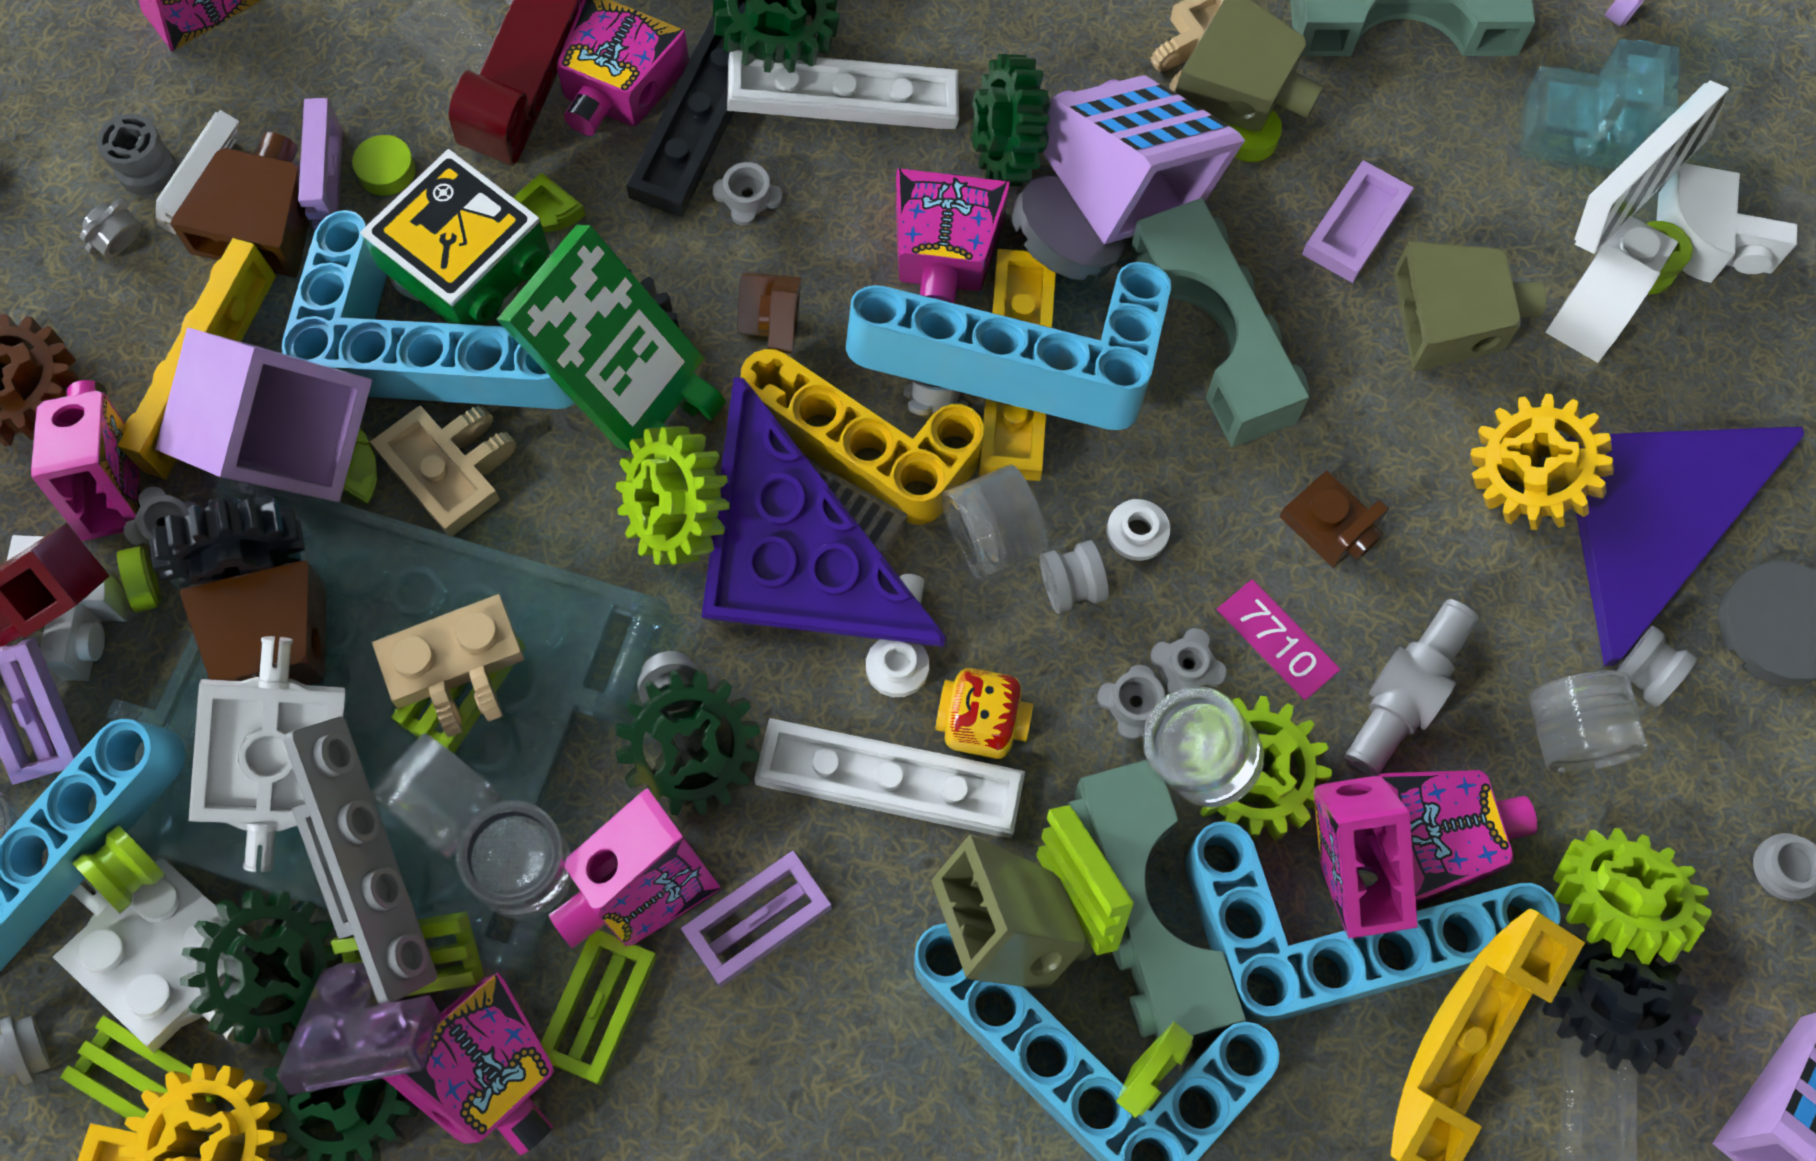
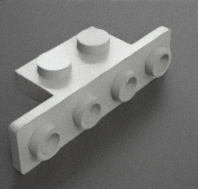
[283,716,437,1005]

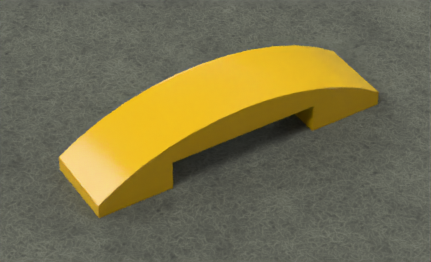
[1391,908,1585,1161]

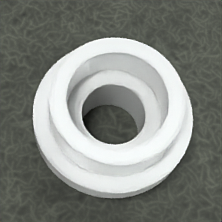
[1107,499,1170,561]

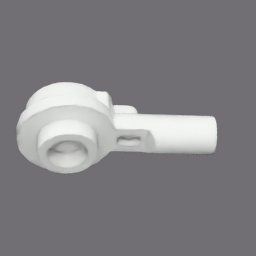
[866,574,929,697]

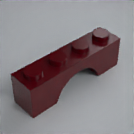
[0,523,110,647]

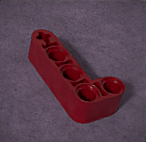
[448,0,582,166]

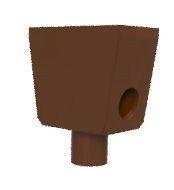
[170,132,310,278]
[180,560,326,685]

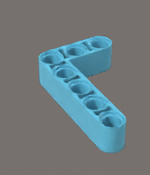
[282,210,575,409]
[846,262,1171,430]
[0,718,186,971]
[1184,821,1561,1025]
[914,923,1280,1161]

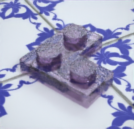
[276,961,442,1095]

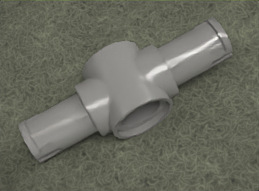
[1343,599,1479,777]

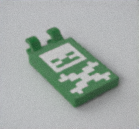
[496,224,726,451]

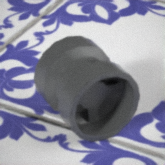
[96,114,177,195]

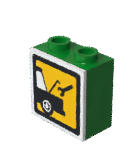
[360,149,551,325]

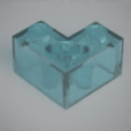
[1519,39,1680,170]

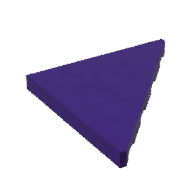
[701,377,947,648]
[1566,426,1804,666]

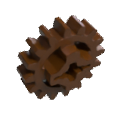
[0,314,79,447]

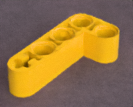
[740,349,984,525]

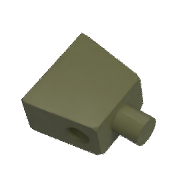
[1175,0,1324,132]
[1393,241,1546,371]
[931,834,1094,989]

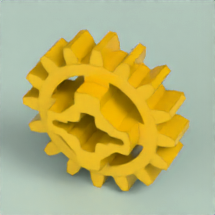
[1470,394,1614,530]
[118,1063,287,1161]

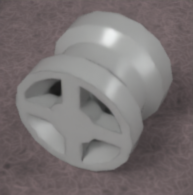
[1040,540,1109,614]
[1612,626,1698,708]

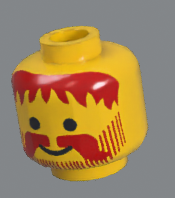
[935,668,1034,759]

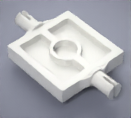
[189,636,345,872]
[53,857,257,1053]

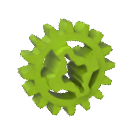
[616,426,730,565]
[1183,696,1332,842]
[1553,828,1712,965]

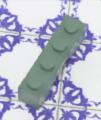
[1290,0,1535,56]
[1130,198,1309,448]
[1068,758,1246,1042]

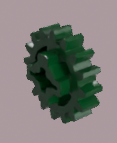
[712,0,840,73]
[971,54,1050,186]
[615,670,760,816]
[180,890,342,1044]
[259,1013,418,1161]

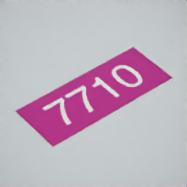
[1216,579,1341,701]

